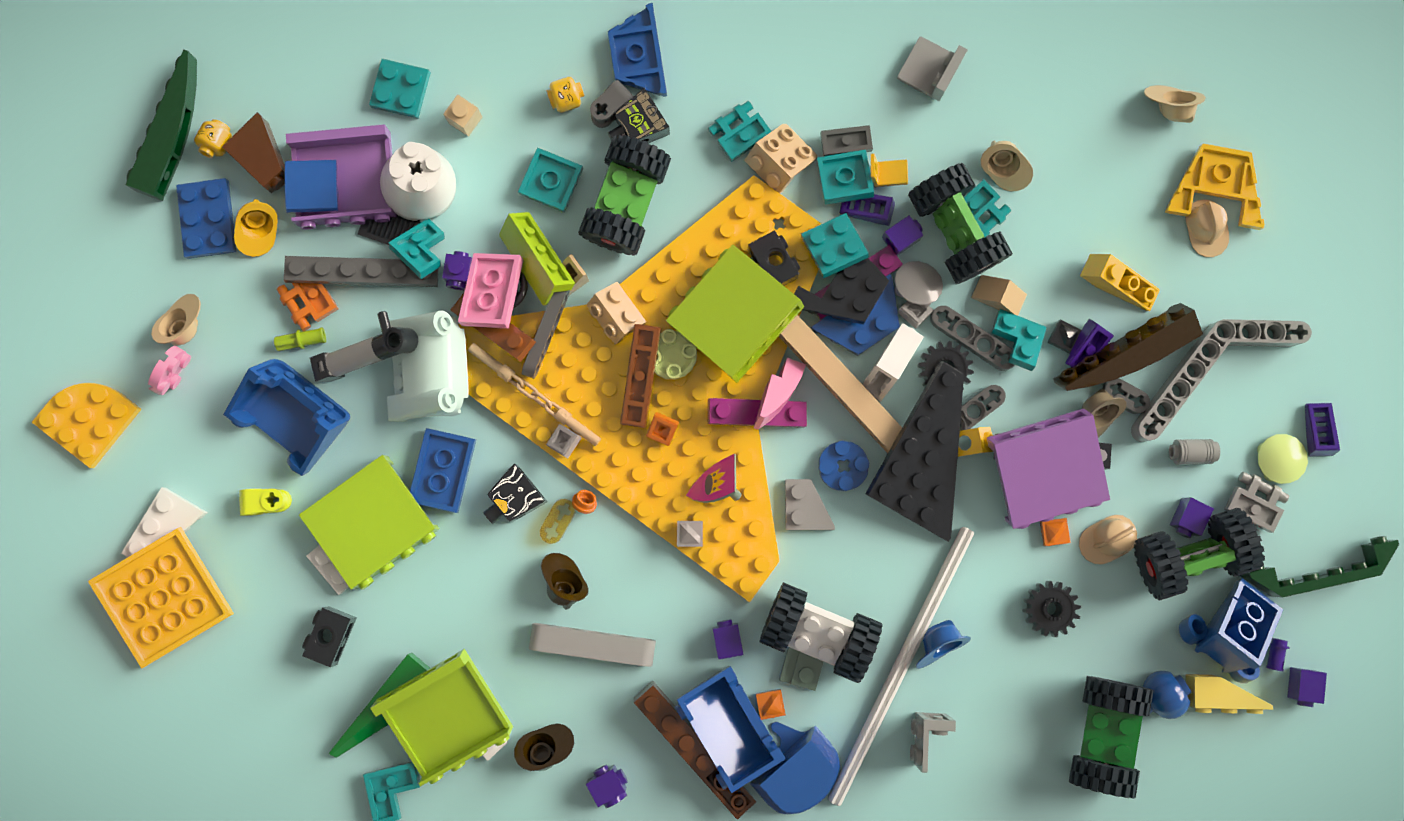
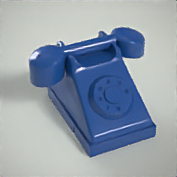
[1179,578,1283,684]

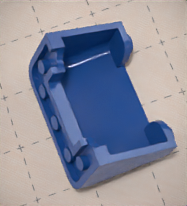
[223,359,350,476]
[675,666,786,793]

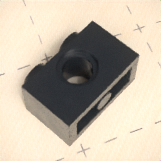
[747,230,800,286]
[302,606,357,667]

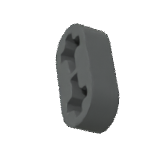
[1102,378,1150,414]

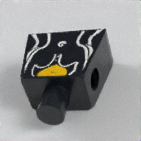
[483,464,548,524]

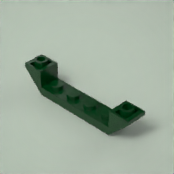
[1240,536,1399,598]

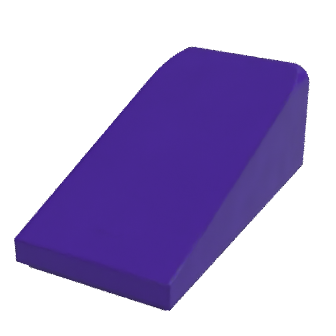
[1065,319,1114,368]

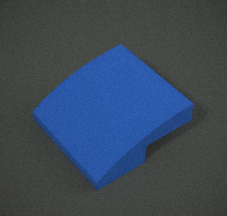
[285,160,338,213]

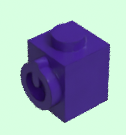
[442,251,472,291]
[586,764,628,808]

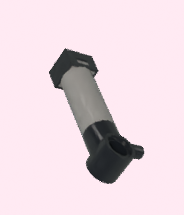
[309,311,418,382]

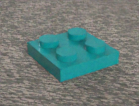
[369,58,431,119]
[518,147,584,213]
[817,149,874,205]
[801,213,869,279]

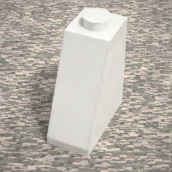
[862,323,923,402]

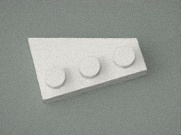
[121,487,208,557]

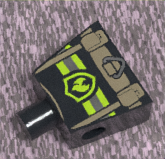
[608,88,670,143]

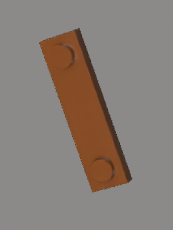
[450,291,536,362]
[620,324,661,428]

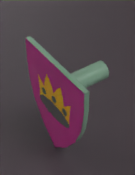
[686,454,741,503]

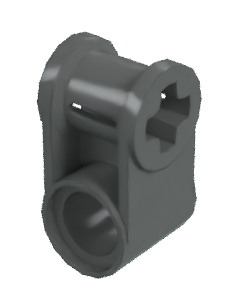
[590,80,634,128]

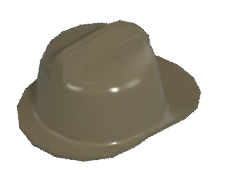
[1082,389,1127,438]

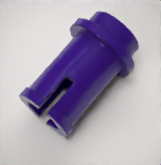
[1266,638,1290,672]

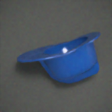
[916,620,971,669]

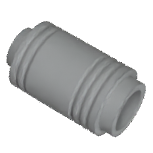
[1169,439,1220,465]

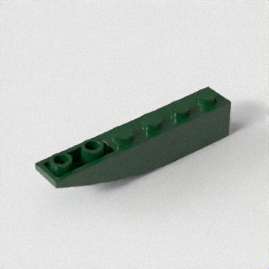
[125,49,197,201]

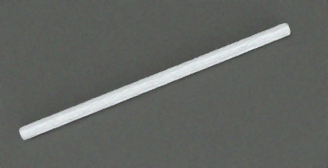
[828,527,974,806]

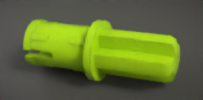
[274,327,326,351]

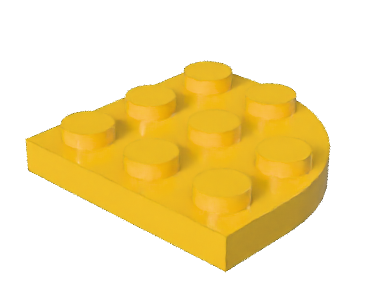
[32,383,141,468]

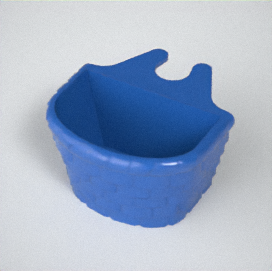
[750,722,840,814]

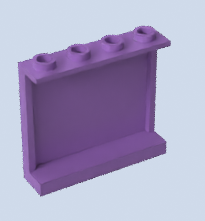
[286,124,397,230]
[987,409,1110,529]

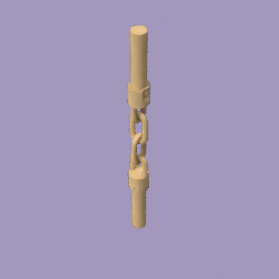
[468,343,601,447]

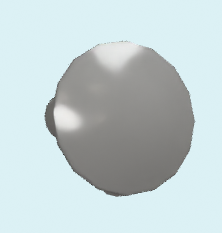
[894,261,943,308]

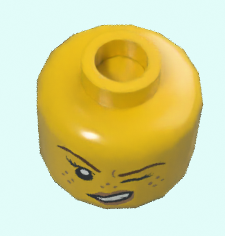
[546,77,584,113]
[194,119,232,158]

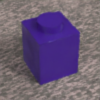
[882,215,923,256]
[1170,497,1214,538]
[712,619,744,660]
[1287,667,1327,707]

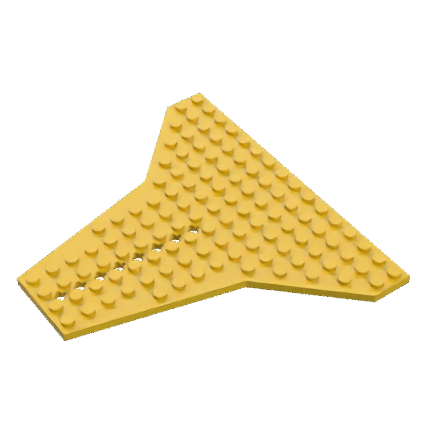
[458,175,822,602]

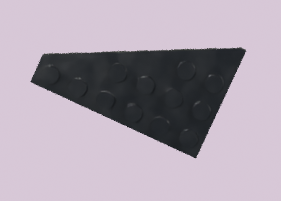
[865,361,964,542]

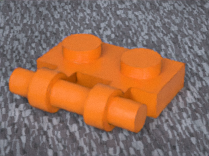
[276,283,339,331]

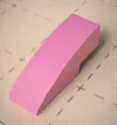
[754,358,806,429]

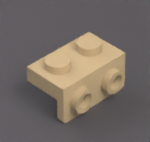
[587,282,646,344]

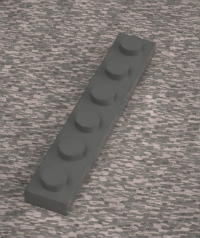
[284,256,439,287]

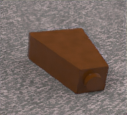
[222,112,285,194]

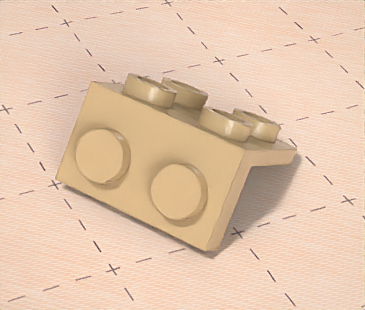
[744,124,817,193]

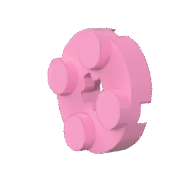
[148,346,191,395]

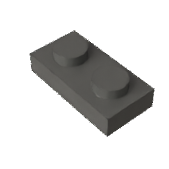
[820,125,873,156]

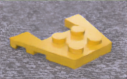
[1165,143,1265,230]

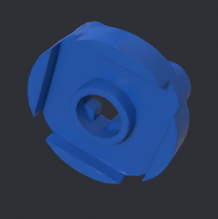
[818,441,869,491]

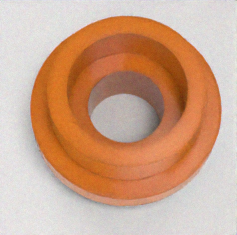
[572,490,597,514]

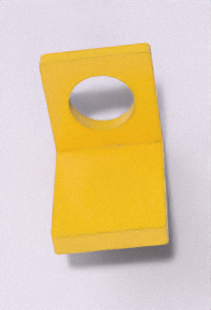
[871,153,908,187]
[958,427,994,457]

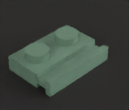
[779,647,823,691]

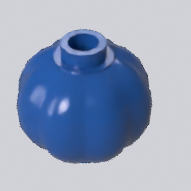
[1143,671,1192,719]

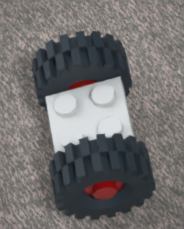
[759,582,883,683]

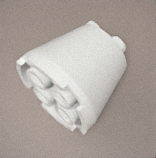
[380,142,456,221]

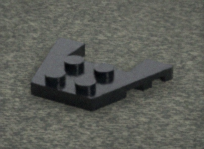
[794,258,889,325]

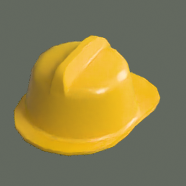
[234,199,278,257]

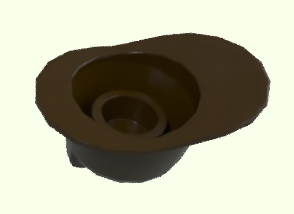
[541,553,589,610]
[514,723,574,771]

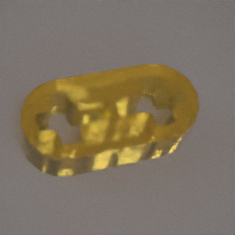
[540,499,576,544]

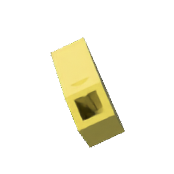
[1186,674,1273,714]

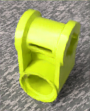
[239,488,292,516]

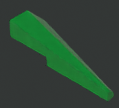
[329,653,430,758]

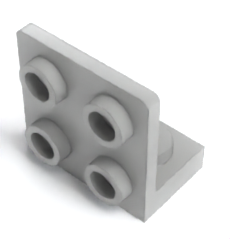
[897,37,968,101]
[910,712,956,773]

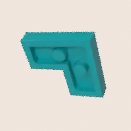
[389,219,445,279]
[991,309,1047,371]
[363,762,420,821]

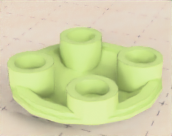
[655,329,697,380]
[1257,434,1308,484]

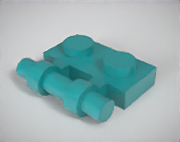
[708,101,772,162]
[964,179,1011,239]

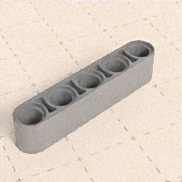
[529,623,656,667]

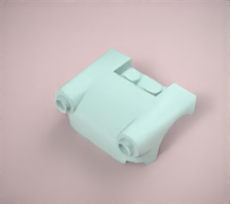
[387,311,468,422]

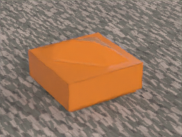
[646,412,679,446]
[1040,518,1071,546]
[756,689,786,720]

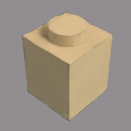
[443,94,483,137]

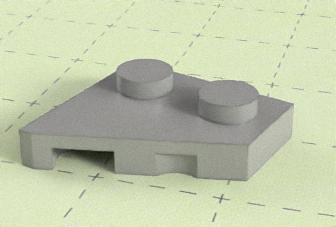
[785,479,835,530]

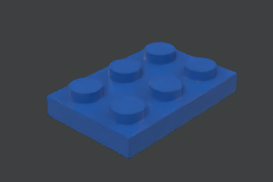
[176,178,237,259]
[410,428,476,513]

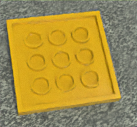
[88,527,234,669]

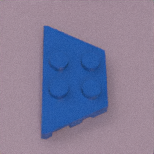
[608,3,667,97]
[811,274,900,356]

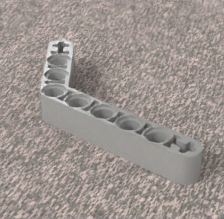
[1131,319,1312,442]

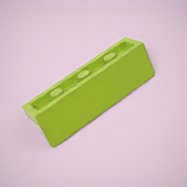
[499,212,575,306]

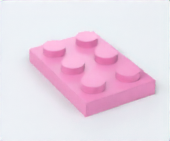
[458,253,523,328]

